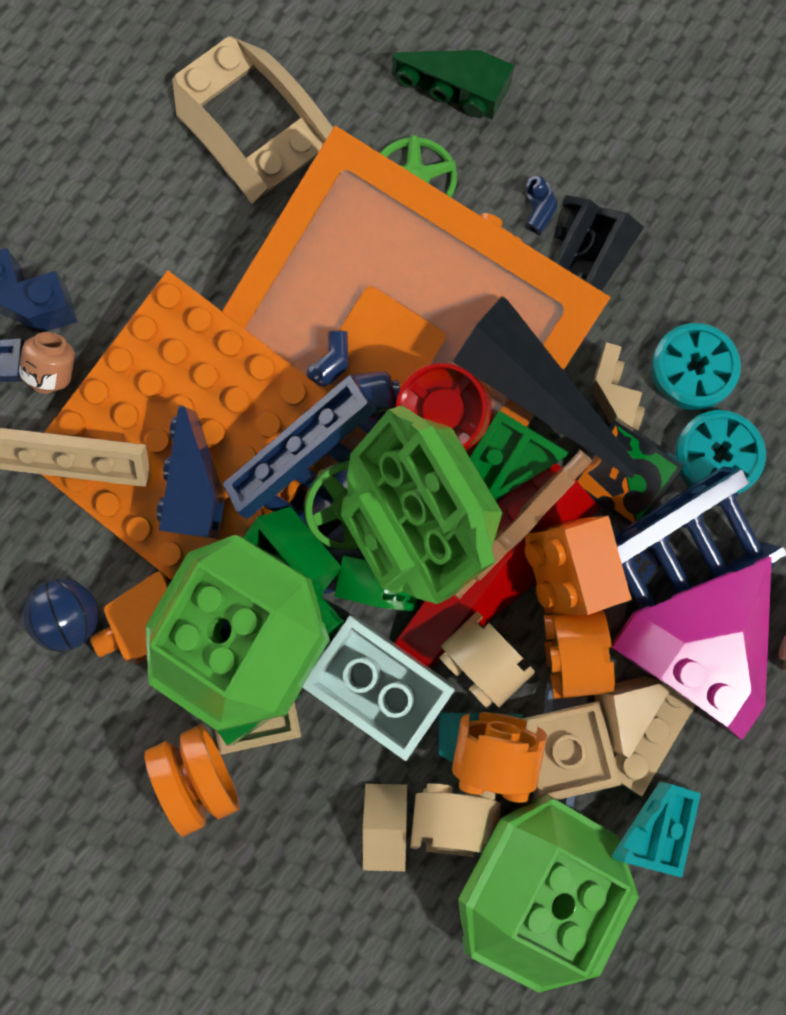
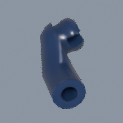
[525,176,557,236]
[306,331,348,387]

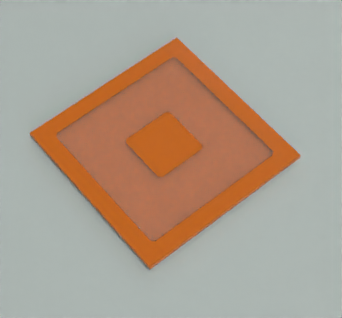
[222,126,611,491]

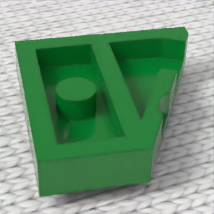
[470,410,569,501]

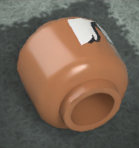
[19,332,75,394]

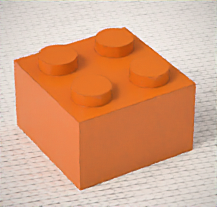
[524,516,631,615]

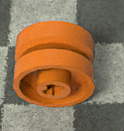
[144,724,240,837]

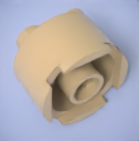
[439,611,535,707]
[410,784,501,857]

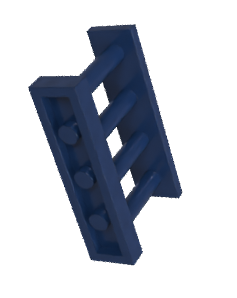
[223,375,378,528]
[614,466,786,609]

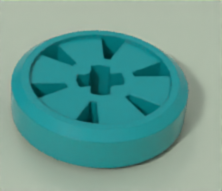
[651,323,741,410]
[674,410,766,495]

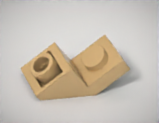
[590,342,645,430]

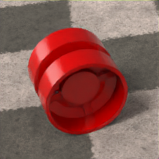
[396,363,493,451]

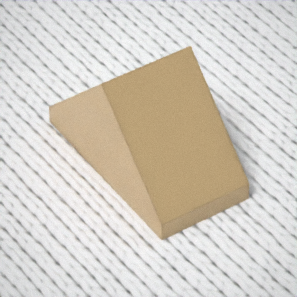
[595,676,671,759]
[363,784,407,871]

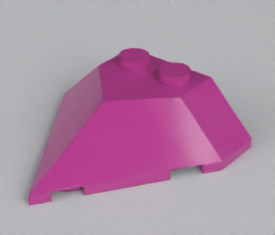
[611,556,772,740]

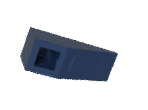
[156,406,225,539]

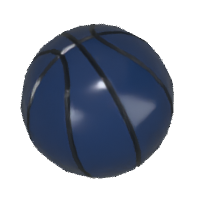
[23,578,98,652]

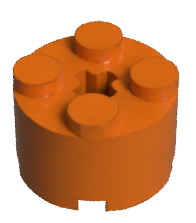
[543,610,615,699]
[452,712,547,803]

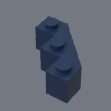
[0,248,77,333]

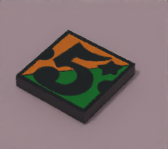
[576,417,685,525]

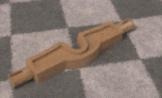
[455,450,593,599]

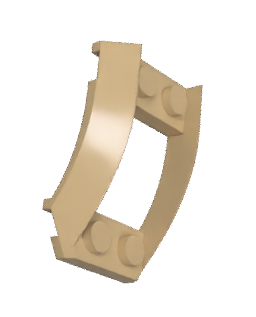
[172,36,333,204]

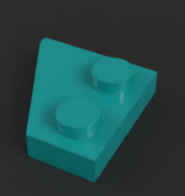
[612,782,701,878]

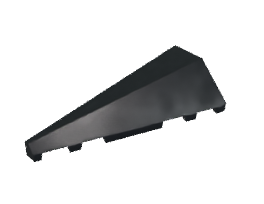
[552,195,644,291]
[453,296,639,479]

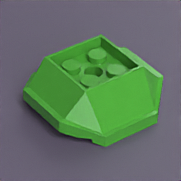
[340,405,502,604]
[145,534,330,730]
[458,794,639,993]

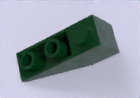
[392,50,514,120]

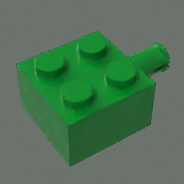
[244,507,345,638]

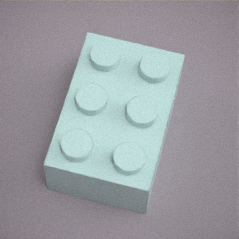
[303,616,457,761]

